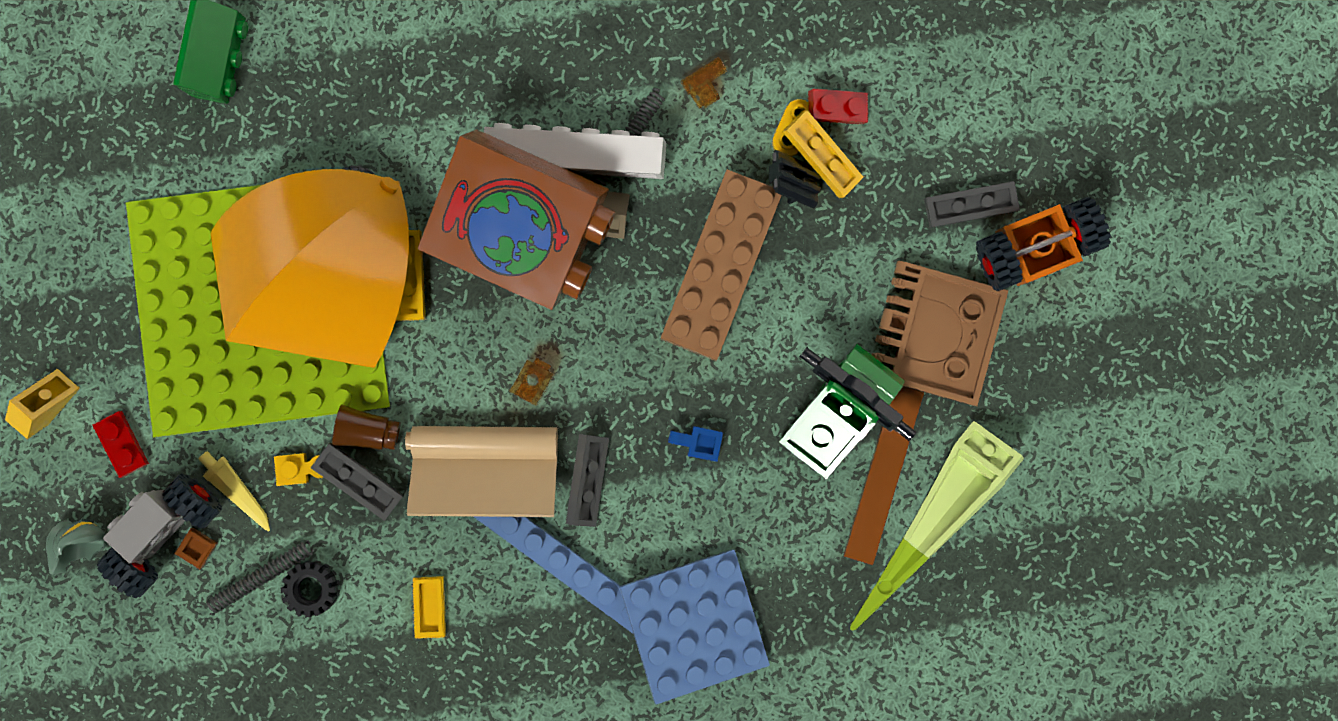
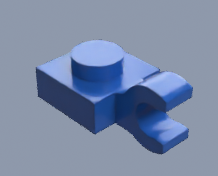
[668,426,723,462]

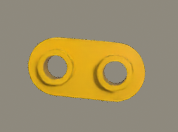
[772,99,808,157]

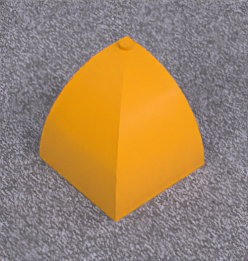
[211,169,409,368]

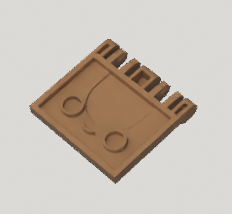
[872,261,1008,406]

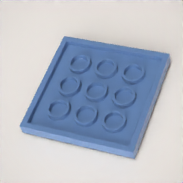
[619,549,770,704]

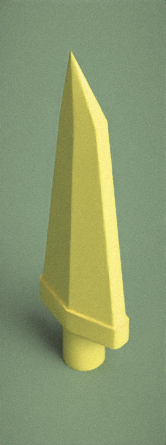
[198,451,270,531]

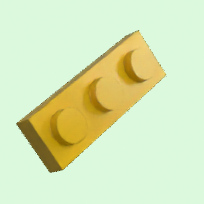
[782,110,863,198]
[396,230,426,322]

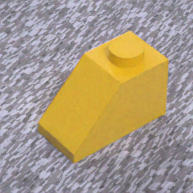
[5,369,80,439]

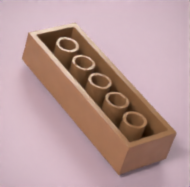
[661,169,782,361]

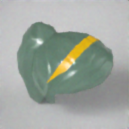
[46,520,107,575]

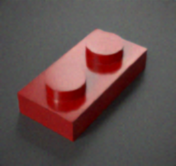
[808,89,868,124]
[92,411,149,478]

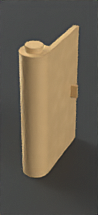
[405,426,558,517]

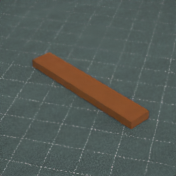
[843,386,924,565]

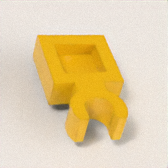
[274,453,324,486]

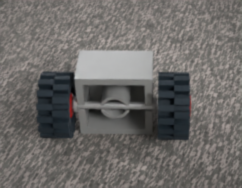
[97,473,222,598]

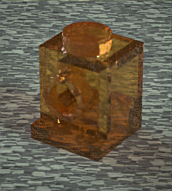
[509,358,555,406]

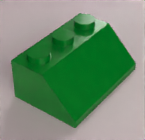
[173,0,248,104]

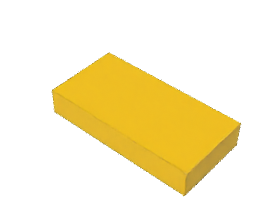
[413,576,446,638]

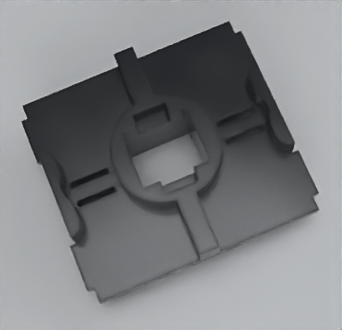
[769,150,821,209]

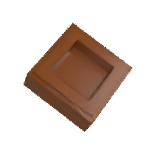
[174,528,218,570]

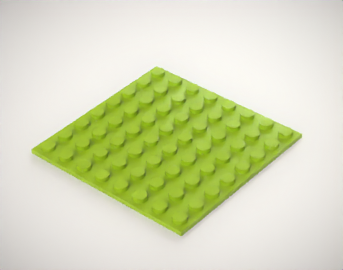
[126,185,390,438]

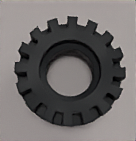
[281,561,340,618]

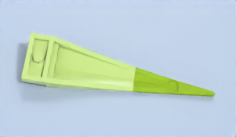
[850,421,1024,631]

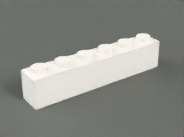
[484,123,666,179]

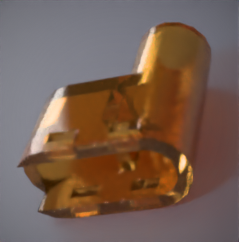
[680,57,727,109]

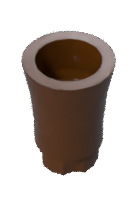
[332,404,401,450]

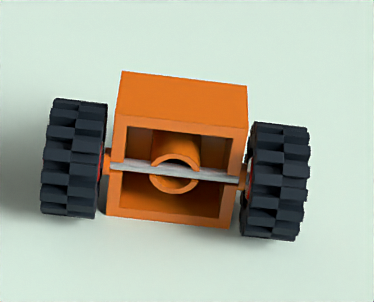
[976,197,1111,291]

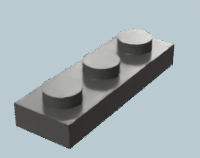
[924,181,1020,228]
[565,434,609,527]
[311,442,404,521]

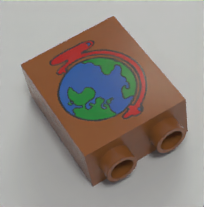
[418,129,615,310]

